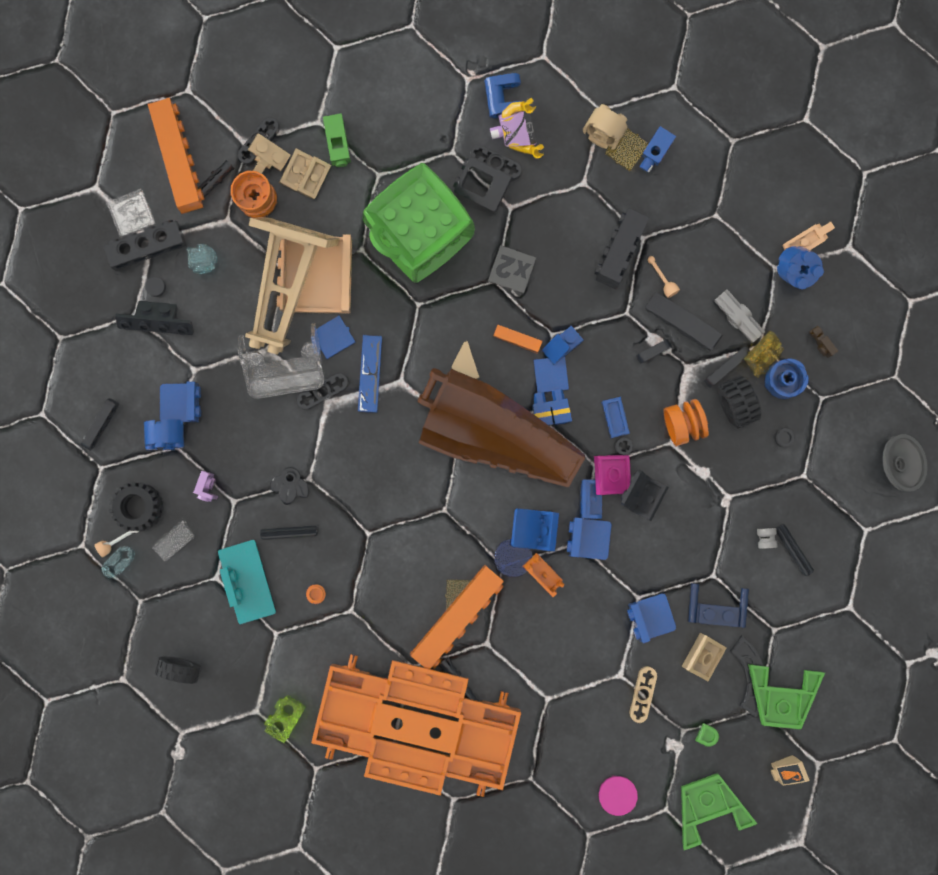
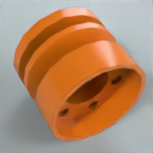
[231,171,277,218]
[664,399,709,447]

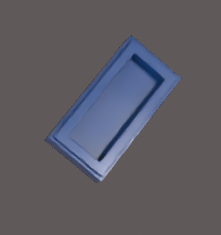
[602,397,630,438]

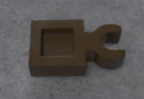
[809,326,838,358]

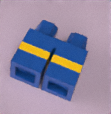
[532,389,572,426]

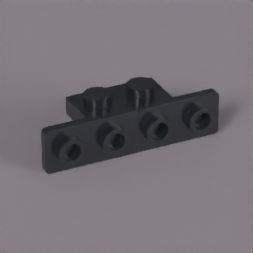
[115,301,194,335]

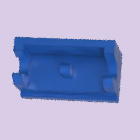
[581,480,602,519]

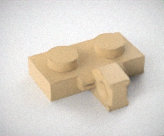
[248,133,290,174]

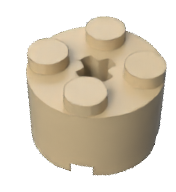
[583,104,627,150]

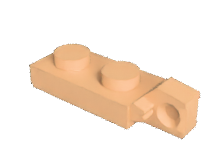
[782,222,835,250]

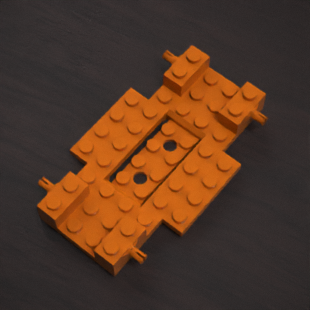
[311,654,521,797]

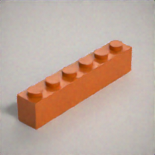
[148,98,205,214]
[410,565,504,669]

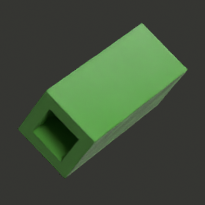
[323,113,351,167]

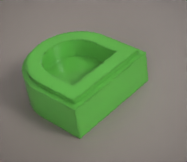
[695,723,719,746]

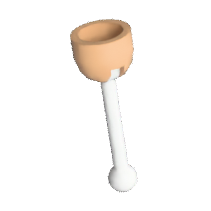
[94,530,139,558]

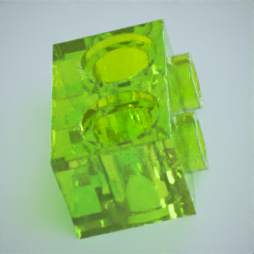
[264,695,306,743]

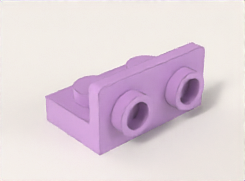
[193,471,218,502]

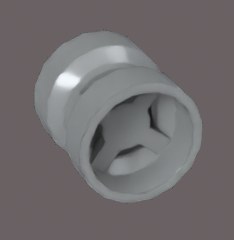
[757,528,778,549]

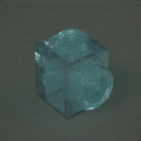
[187,244,217,274]

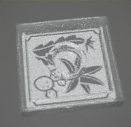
[106,188,157,238]

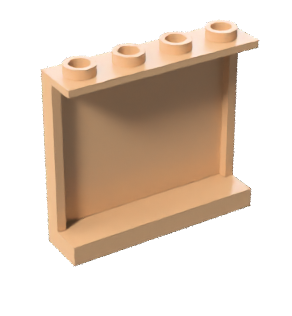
[277,235,352,313]

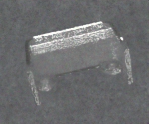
[237,323,324,399]

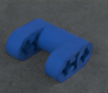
[484,73,521,118]

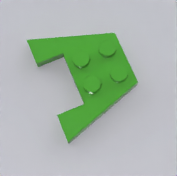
[748,664,825,729]
[681,773,757,850]

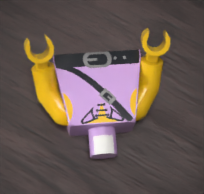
[490,98,544,158]

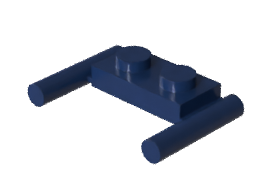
[688,583,749,628]

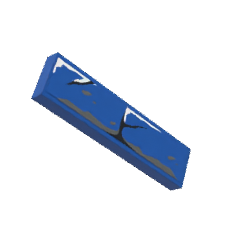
[358,335,382,413]

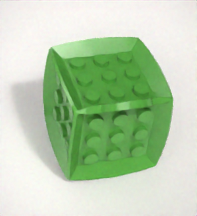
[363,163,475,283]

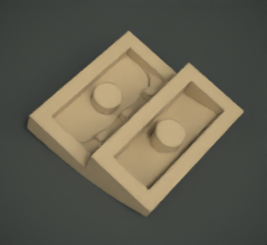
[279,148,331,199]

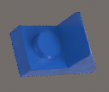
[542,326,583,365]

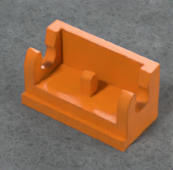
[523,553,564,597]

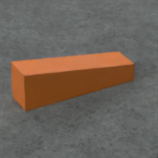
[493,325,542,354]

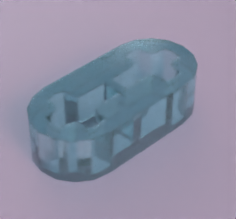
[102,546,135,578]

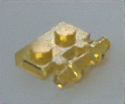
[744,331,784,378]

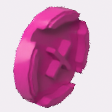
[599,776,638,816]

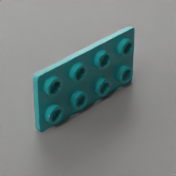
[218,540,276,624]

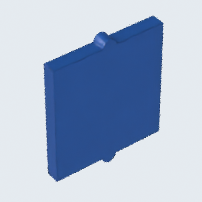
[311,316,355,359]
[534,357,569,393]

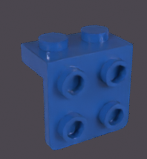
[160,382,201,422]
[511,508,559,552]
[567,518,611,560]
[627,594,676,643]

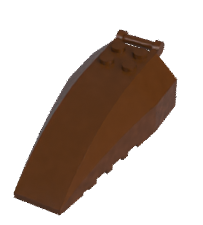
[418,368,585,487]

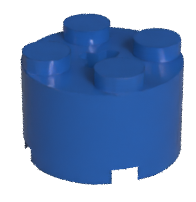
[777,246,824,289]
[765,359,809,399]
[144,419,184,451]

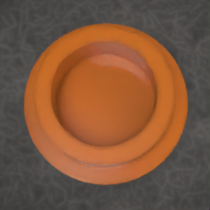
[306,584,326,604]

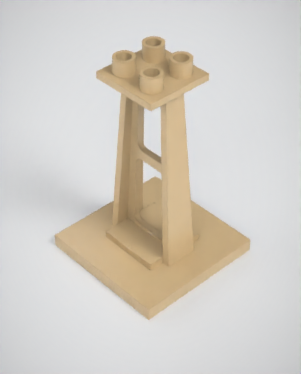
[245,217,340,354]

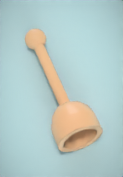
[647,256,680,298]

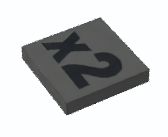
[488,245,536,294]

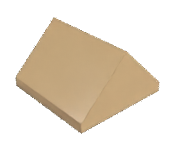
[682,633,726,681]

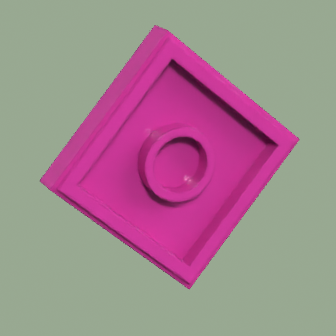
[594,455,631,495]

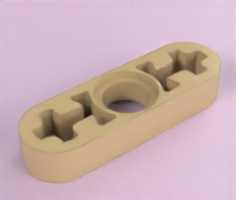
[629,666,657,723]

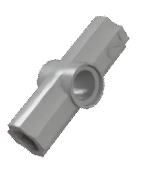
[714,290,765,343]

